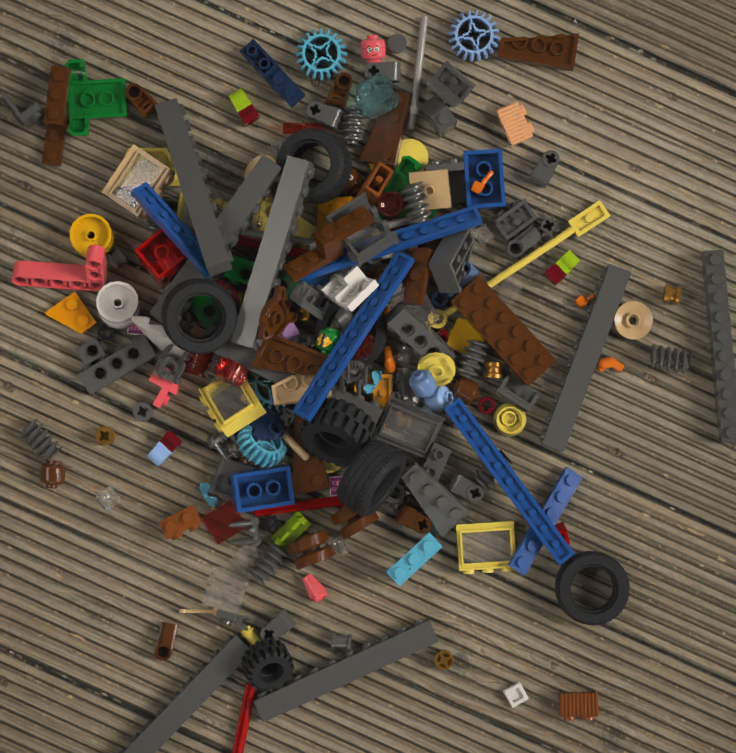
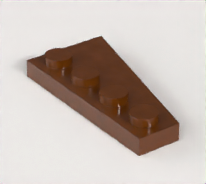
[498,33,579,71]
[359,90,412,167]
[251,336,328,377]
[292,416,330,495]

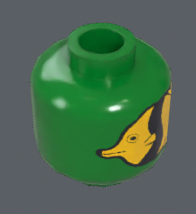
[315,327,342,356]

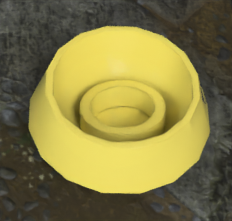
[493,403,526,436]

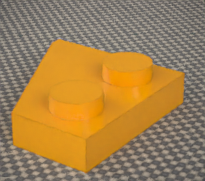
[45,292,97,334]

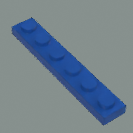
[130,182,211,279]
[507,467,583,576]

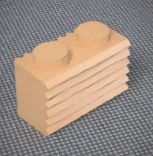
[496,101,534,147]

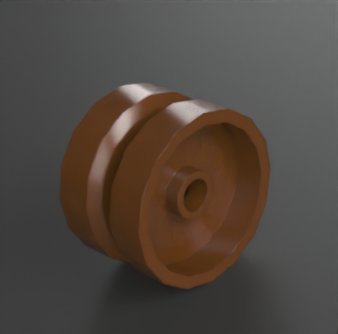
[330,505,379,540]
[287,529,336,570]

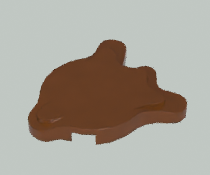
[258,285,297,340]

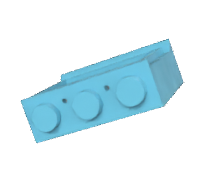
[386,531,443,587]

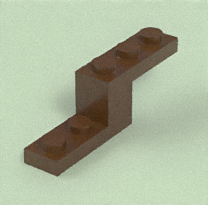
[41,65,71,167]
[283,205,374,283]
[403,237,442,306]

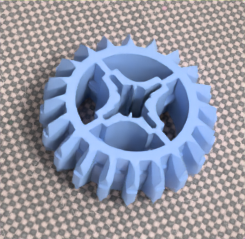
[448,10,500,62]

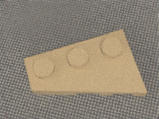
[271,374,332,406]

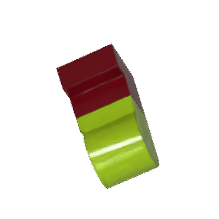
[228,88,260,127]
[544,250,581,286]

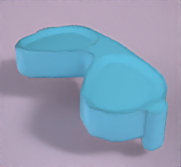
[362,371,382,395]
[199,483,218,507]

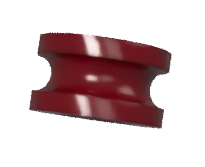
[478,397,495,414]

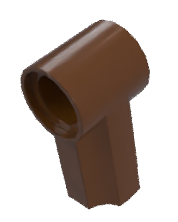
[154,622,178,661]

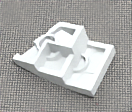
[315,265,379,312]
[131,316,186,360]

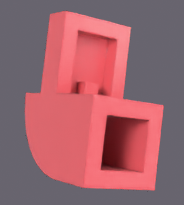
[149,367,179,408]

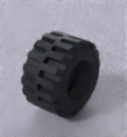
[241,638,294,691]

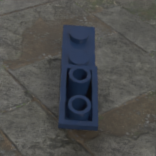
[239,39,306,108]

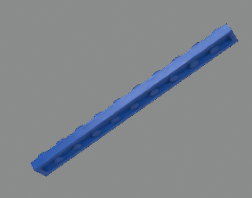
[298,205,482,283]
[292,251,415,422]
[444,397,575,565]

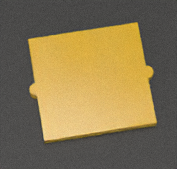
[447,317,484,354]

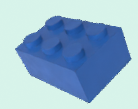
[463,148,506,210]
[229,463,295,513]

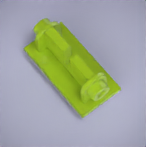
[271,511,311,551]

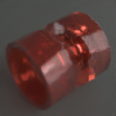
[378,191,407,217]
[183,352,215,379]

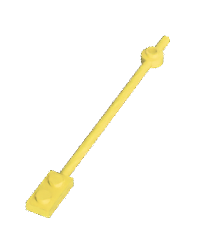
[416,200,610,338]

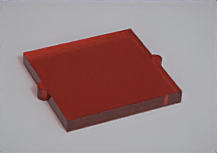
[202,500,246,544]

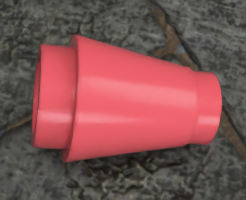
[302,574,328,603]

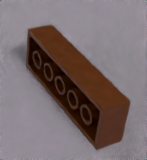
[449,275,557,387]

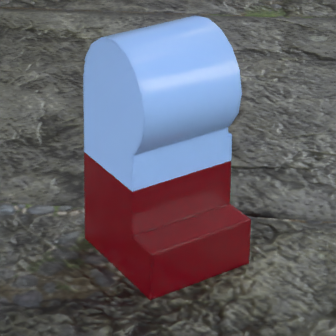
[147,430,183,467]

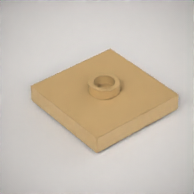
[409,169,452,210]

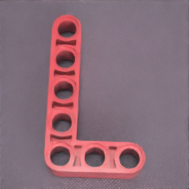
[11,245,107,291]

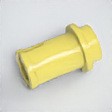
[240,625,261,645]

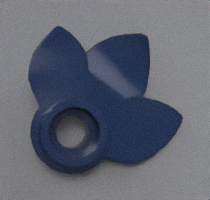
[250,407,284,440]

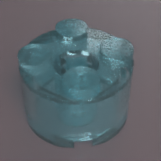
[354,74,398,119]

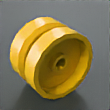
[70,214,114,258]

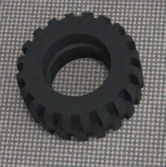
[299,397,377,467]

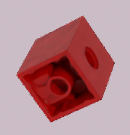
[135,229,188,289]

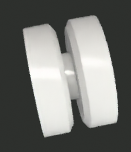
[96,281,140,329]

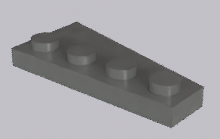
[401,461,469,537]

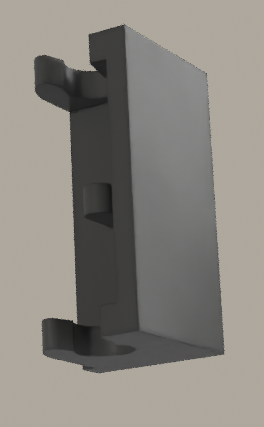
[289,280,331,321]
[496,374,540,412]

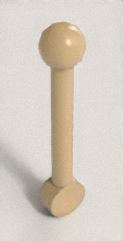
[179,608,218,615]

